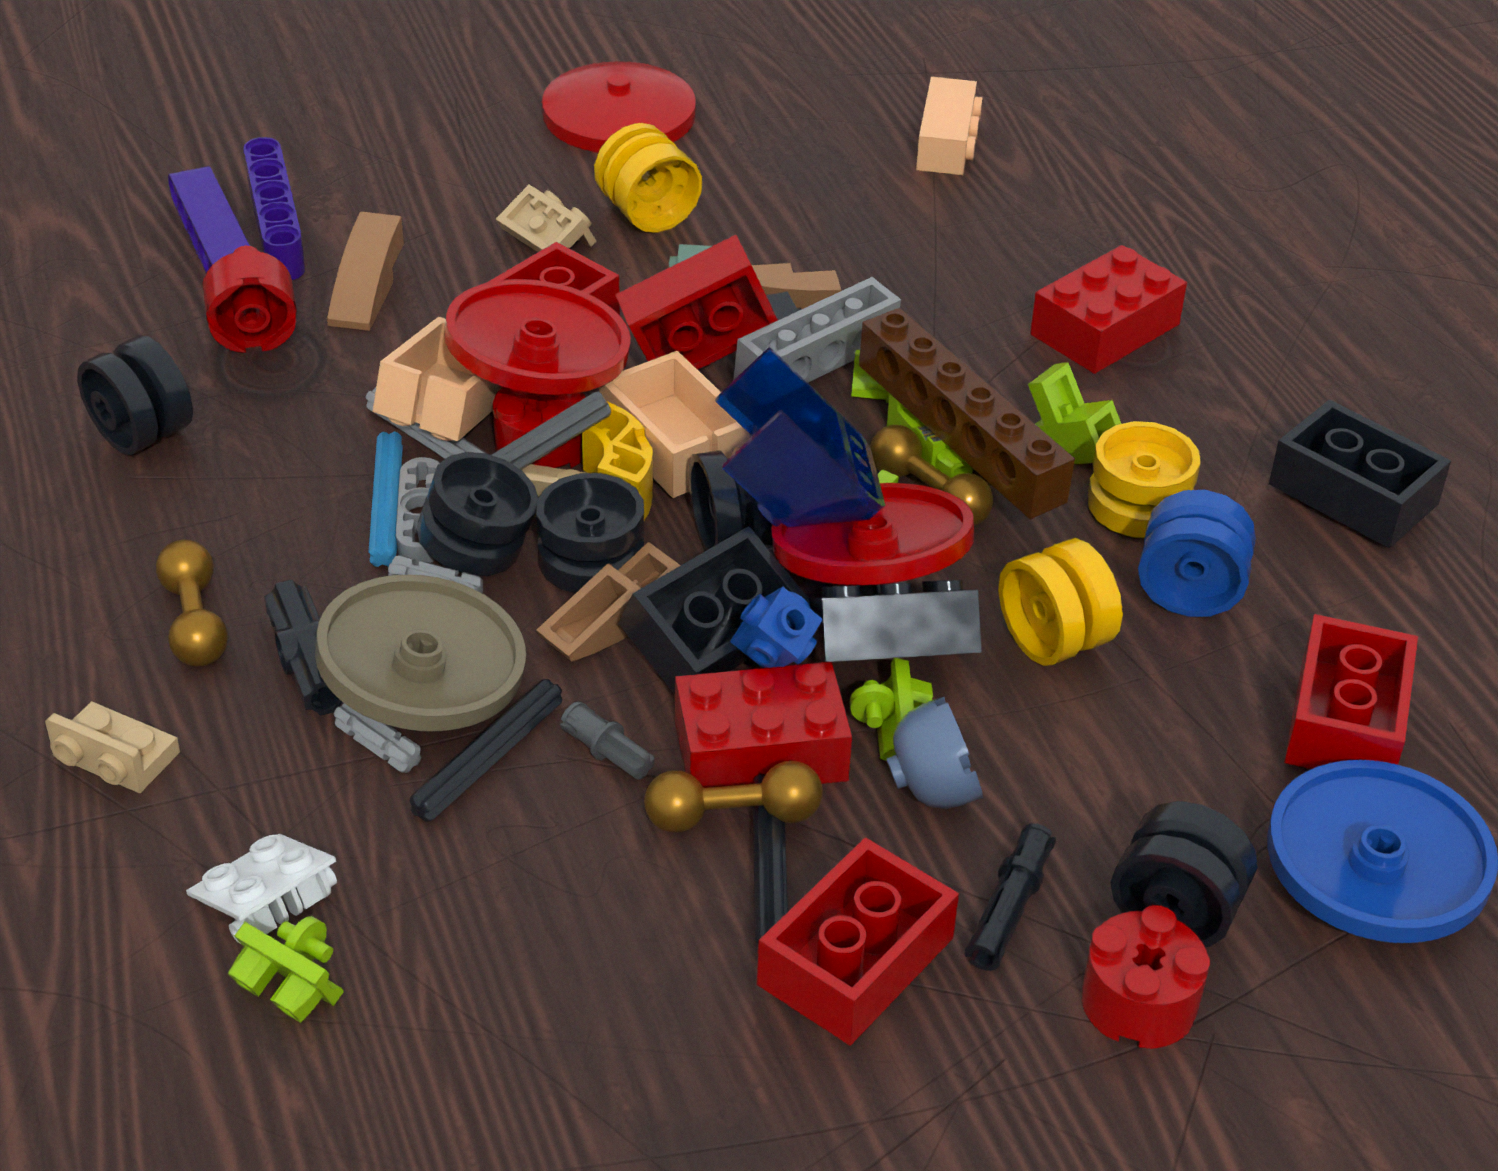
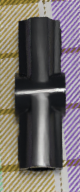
[264,580,343,716]

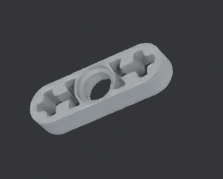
[396,457,440,565]

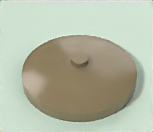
[315,575,526,731]

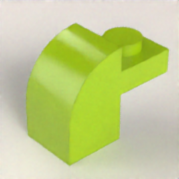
[1028,362,1121,464]

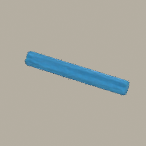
[369,431,403,567]

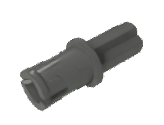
[560,701,655,779]

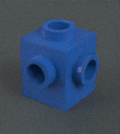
[730,587,823,668]

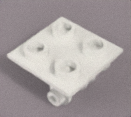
[186,834,337,944]

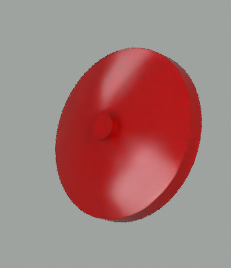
[542,61,696,153]
[444,279,631,395]
[772,483,974,585]

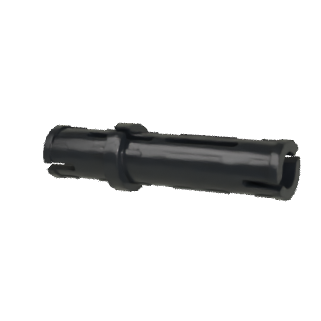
[965,823,1056,971]

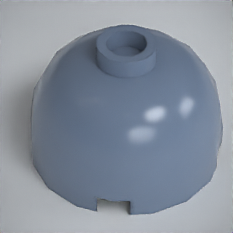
[886,696,983,809]

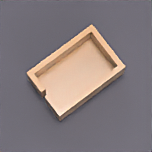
[372,316,503,442]
[599,351,753,498]

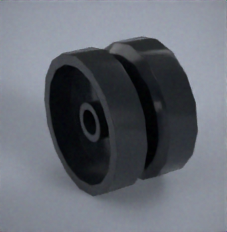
[77,335,193,455]
[689,443,784,551]
[416,452,538,576]
[536,473,644,593]
[1110,801,1258,947]

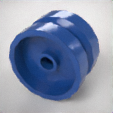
[1138,490,1256,617]

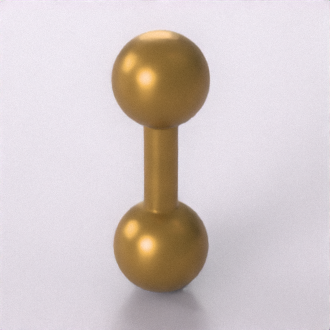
[870,425,993,526]
[156,539,228,667]
[644,761,822,833]

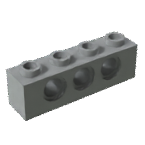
[733,277,901,405]

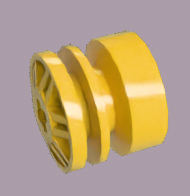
[594,123,702,233]

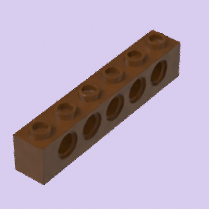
[859,308,1075,520]

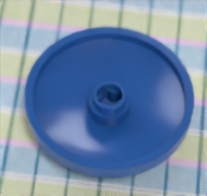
[1267,760,1498,943]

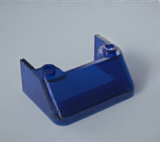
[715,347,885,527]

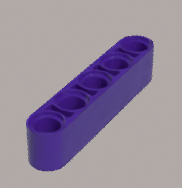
[244,137,305,280]
[168,166,250,273]

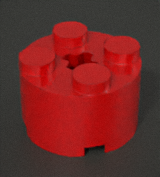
[202,245,297,353]
[493,387,585,469]
[1082,905,1210,1049]

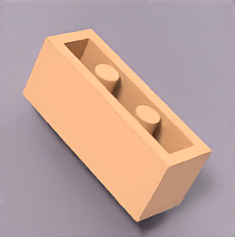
[916,77,983,175]

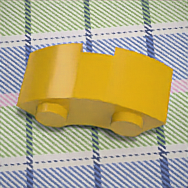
[582,401,653,521]

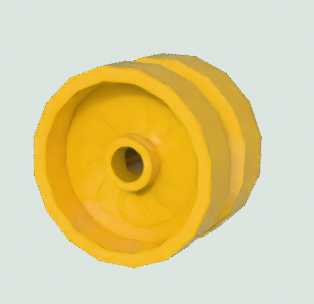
[1088,421,1201,538]
[998,538,1123,666]

